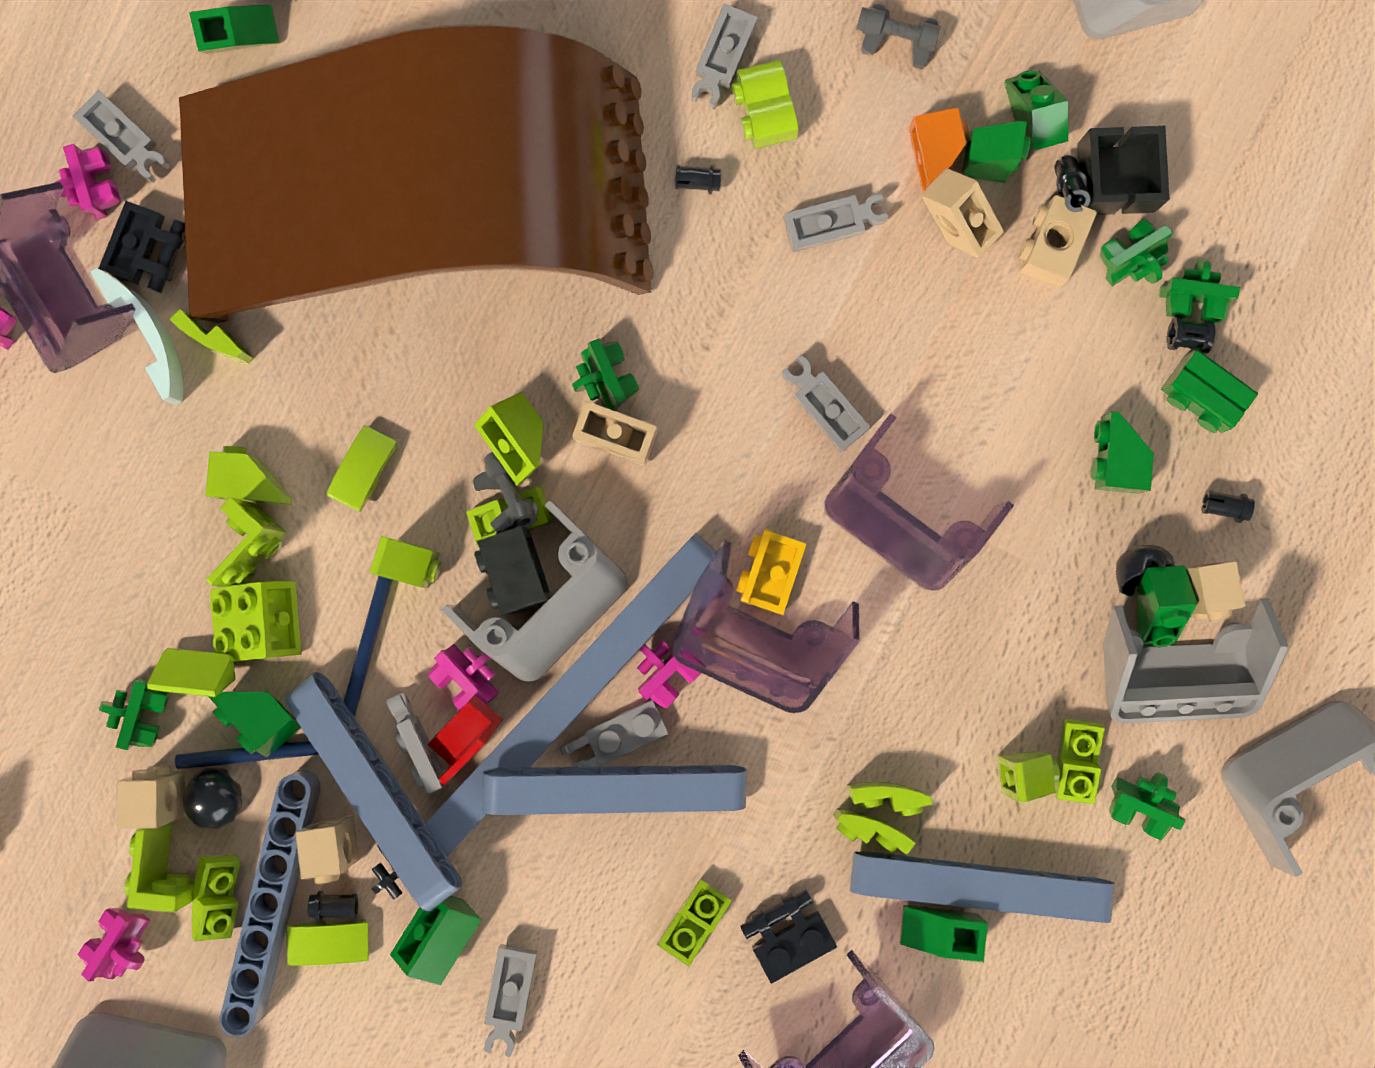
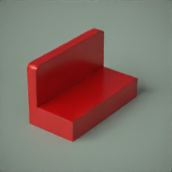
[427,694,503,785]

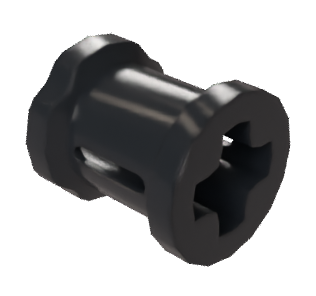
[1166,316,1216,354]

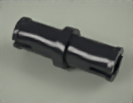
[1054,155,1090,212]

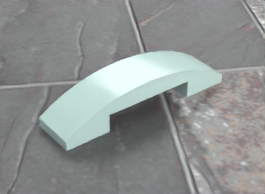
[90,268,184,406]

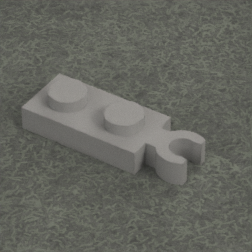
[692,3,758,110]
[73,90,170,183]
[783,194,889,252]
[782,355,871,453]
[386,692,449,794]
[484,944,538,1057]

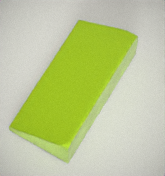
[147,648,236,697]

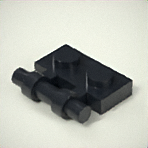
[98,201,186,294]
[740,889,837,984]

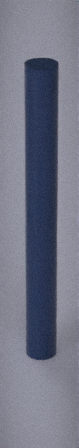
[344,576,393,717]
[175,741,319,769]

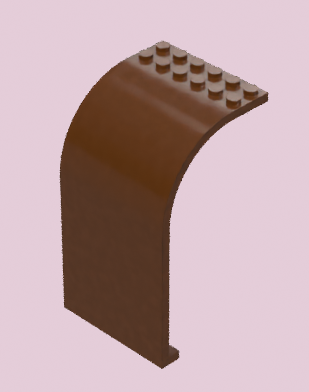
[179,25,654,323]

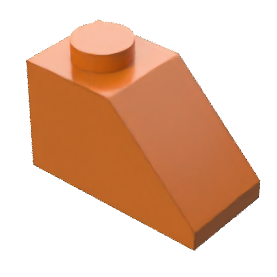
[909,107,969,192]

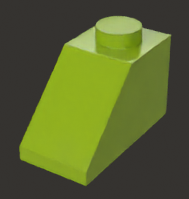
[474,392,543,485]
[205,446,292,505]
[369,536,442,588]
[997,751,1060,803]

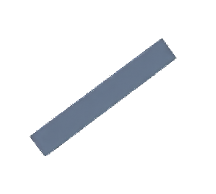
[285,672,462,911]
[483,765,747,815]
[220,770,320,1037]
[850,851,1115,923]

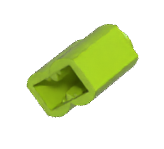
[732,60,799,149]

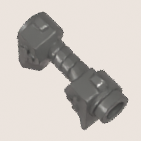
[856,4,941,70]
[473,452,538,534]

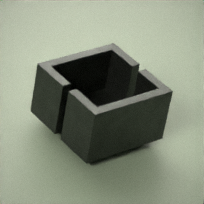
[1077,125,1170,215]
[474,526,552,615]

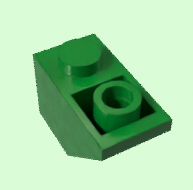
[189,4,280,54]
[1005,70,1069,151]
[962,121,1031,183]
[1091,411,1154,494]
[1137,565,1197,647]
[209,692,301,758]
[899,905,988,963]

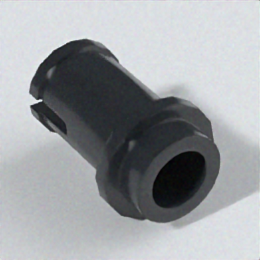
[675,164,721,195]
[1201,490,1255,523]
[308,891,358,922]

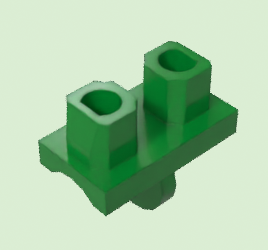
[1100,219,1173,286]
[1159,259,1240,323]
[572,339,639,411]
[99,677,170,750]
[1109,772,1186,841]

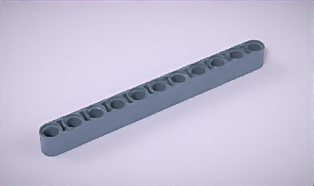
[425,533,723,856]

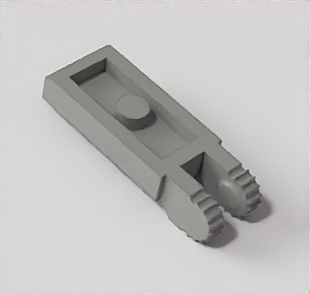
[559,700,669,767]

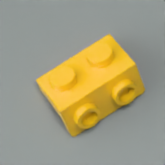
[736,528,807,615]

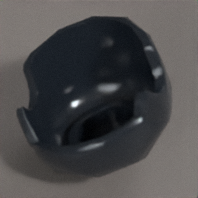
[1116,545,1175,597]
[183,768,242,829]

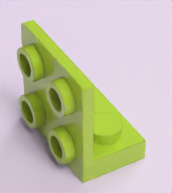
[206,497,287,587]
[210,581,302,661]
[124,822,195,912]

